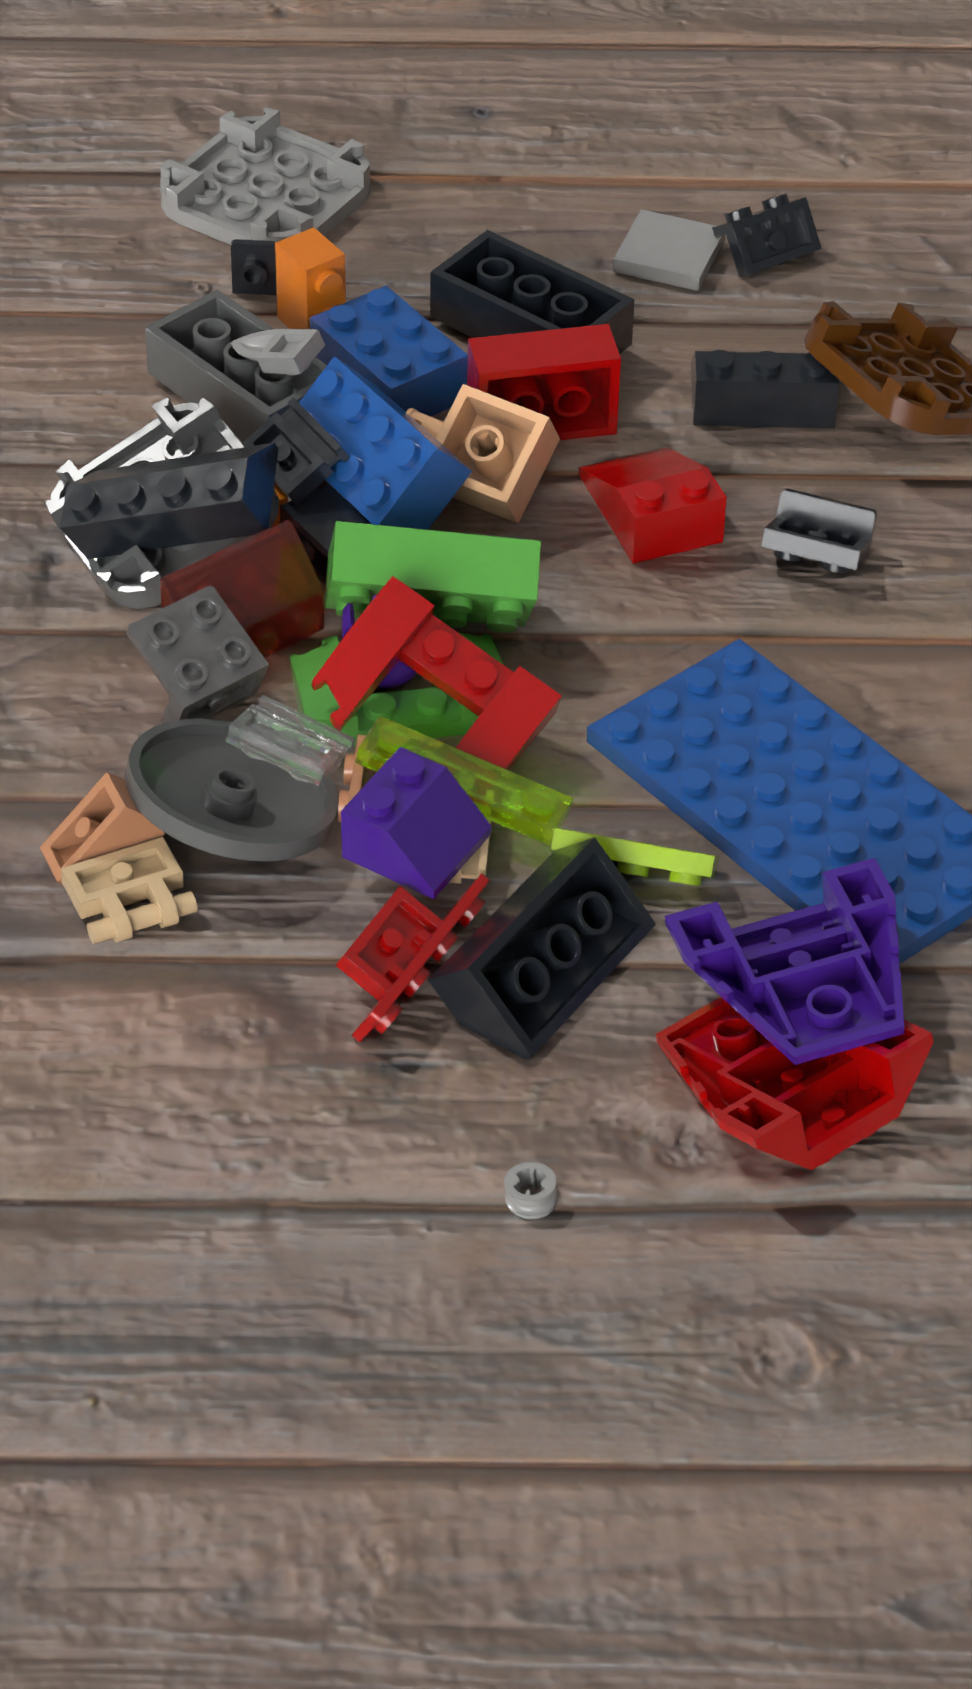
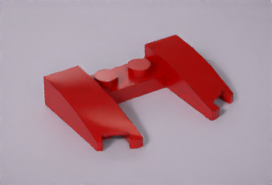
[311,576,562,799]

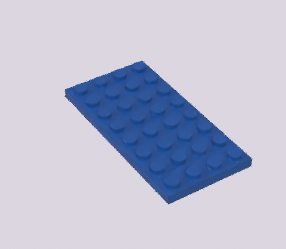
[586,638,972,964]

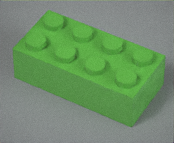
[324,521,541,632]

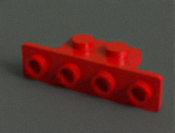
[335,873,490,1042]

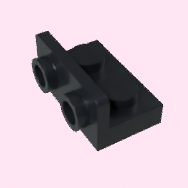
[712,193,822,277]

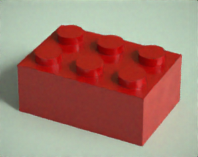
[467,324,621,441]

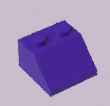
[341,747,492,899]

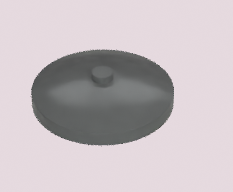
[124,718,339,861]

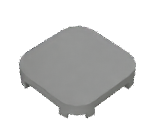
[160,107,370,245]

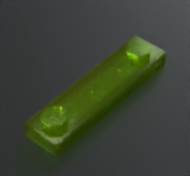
[355,716,574,846]

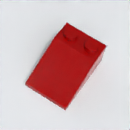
[578,447,727,564]

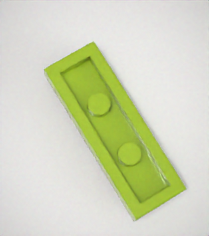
[551,828,719,886]

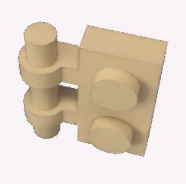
[61,837,198,944]

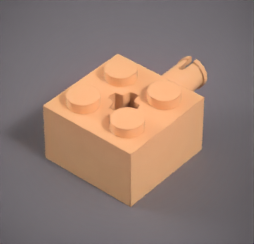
[406,384,560,524]

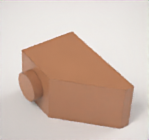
[40,772,165,885]

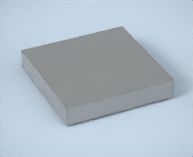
[613,209,725,291]

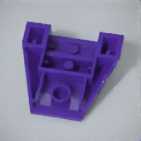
[665,858,904,1065]

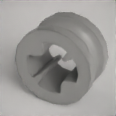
[504,1162,557,1219]

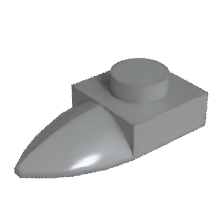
[231,329,325,376]

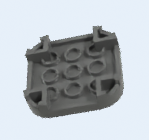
[45,397,279,609]

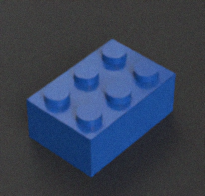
[310,285,468,416]

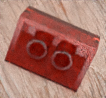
[160,520,325,658]

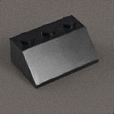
[691,350,840,429]

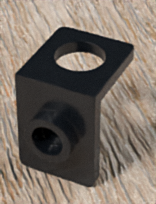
[230,239,277,295]

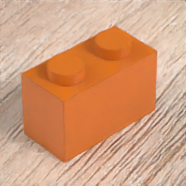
[275,227,346,329]

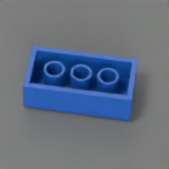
[299,356,472,530]

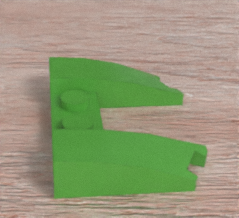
[289,627,502,752]

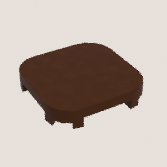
[804,301,972,435]

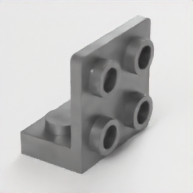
[126,586,269,723]

